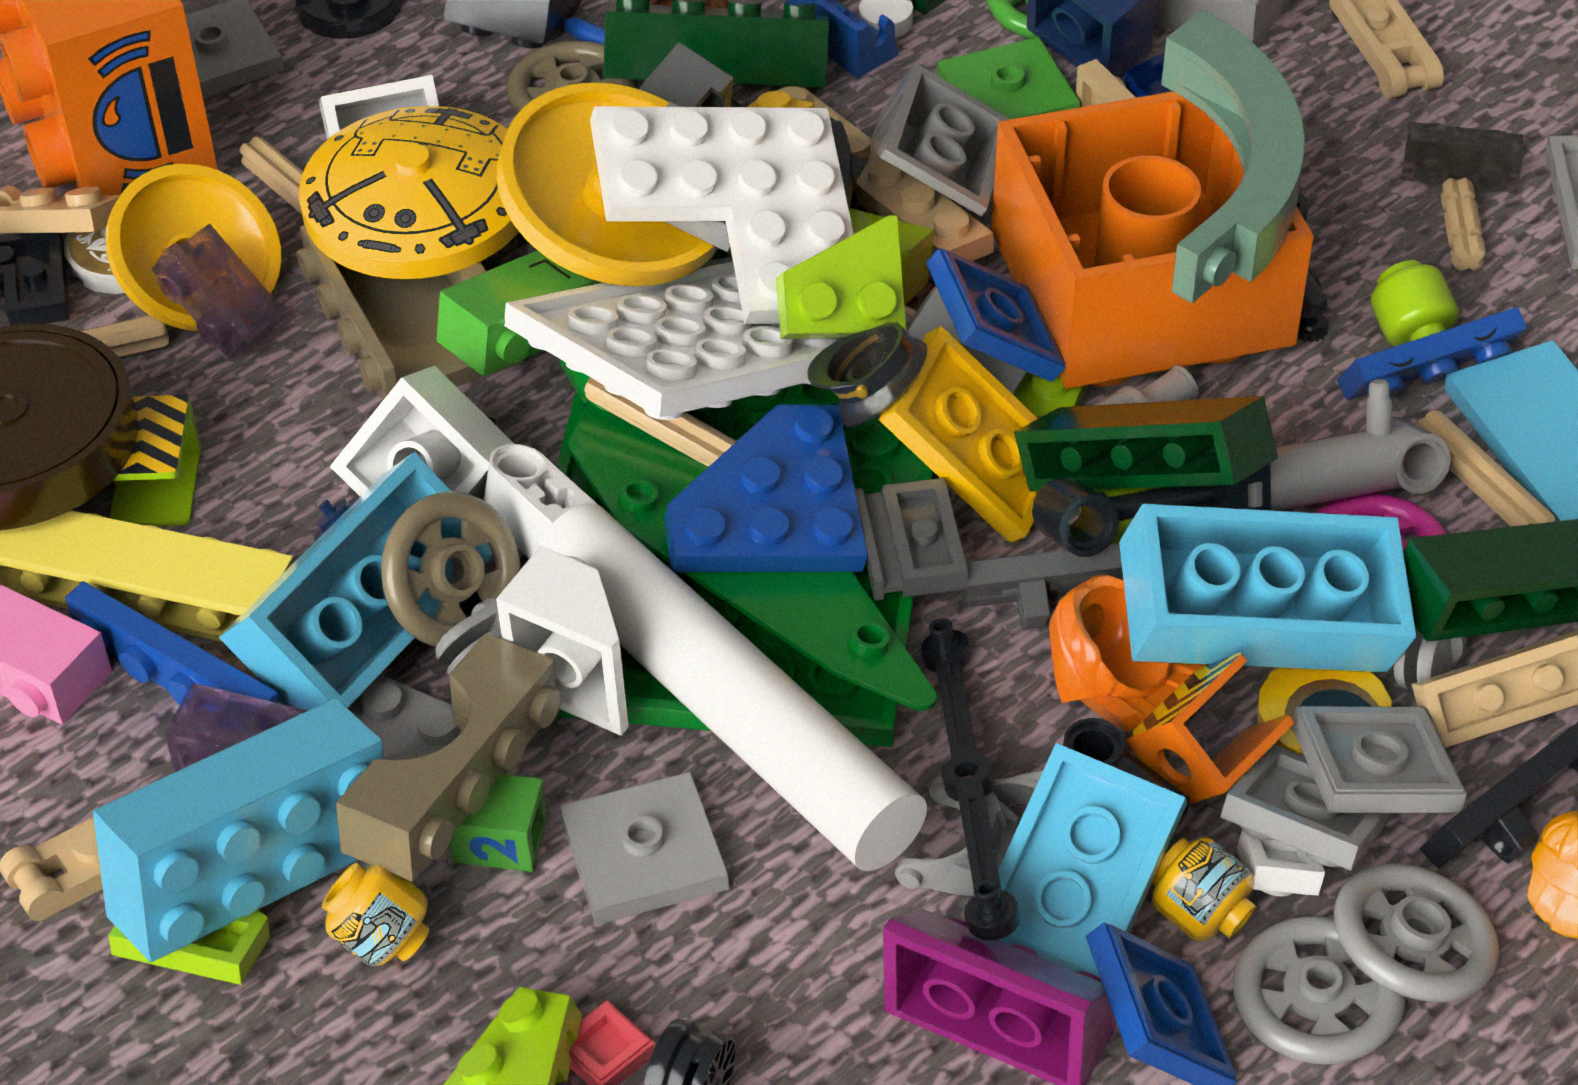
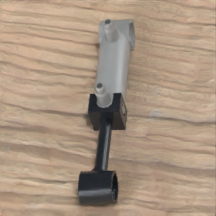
[1032,379,1451,557]

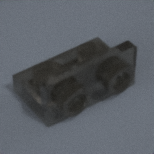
[1401,121,1524,194]

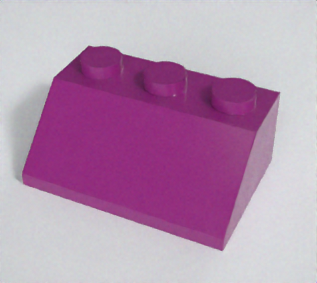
[883,909,1117,1085]

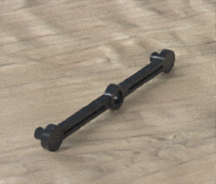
[921,618,1020,941]

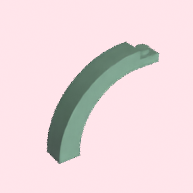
[1161,9,1305,303]

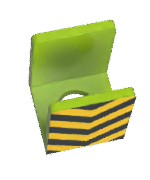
[110,394,201,526]

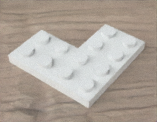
[590,106,854,324]

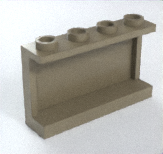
[296,225,523,399]

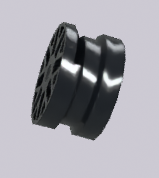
[643,1018,737,1085]

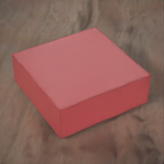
[569,1000,655,1085]

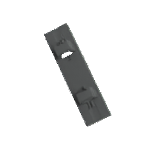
[961,543,1123,630]

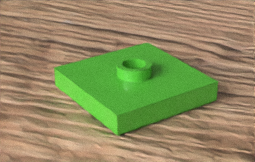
[936,37,1080,119]

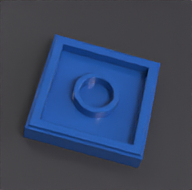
[926,248,1066,382]
[1085,922,1237,1085]

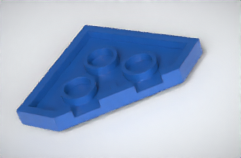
[664,404,868,572]

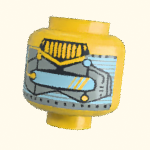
[1152,837,1257,942]
[322,863,429,966]

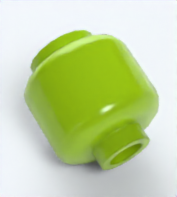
[1370,260,1459,347]

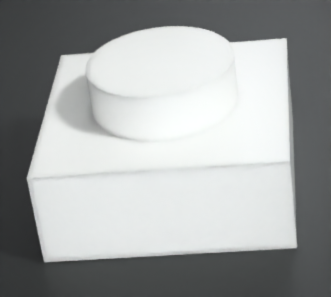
[1236,830,1325,896]

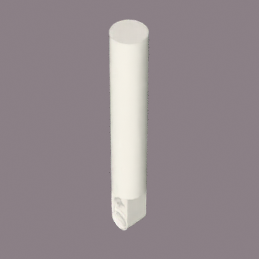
[484,444,927,871]

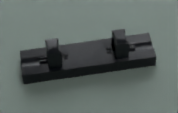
[1419,722,1578,868]

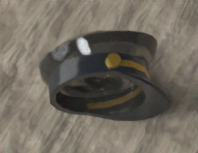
[807,322,927,427]

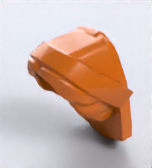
[1049,574,1209,732]

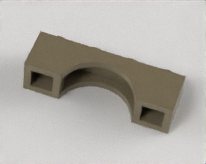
[336,633,561,882]

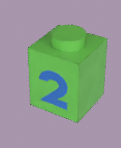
[449,774,548,872]

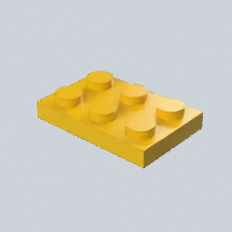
[878,326,1038,542]

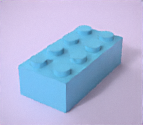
[219,452,493,717]
[1119,504,1416,672]
[93,698,383,963]

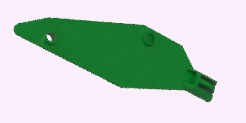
[558,358,937,711]

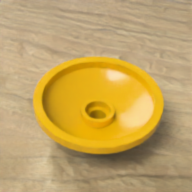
[105,164,281,332]

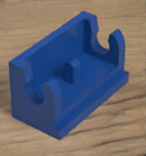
[787,0,899,78]

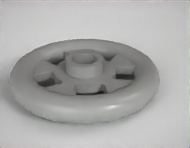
[1334,863,1500,1002]
[1233,916,1406,1064]

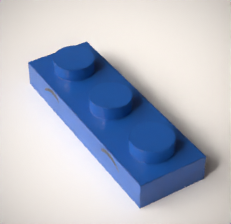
[1337,307,1527,400]

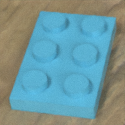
[998,743,1187,979]

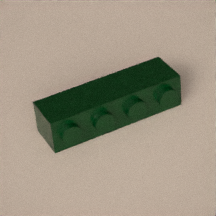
[603,0,829,87]
[1014,396,1278,491]
[1403,519,1578,642]

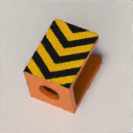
[1124,652,1295,805]

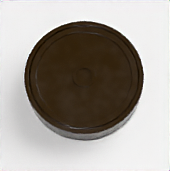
[0,324,139,530]

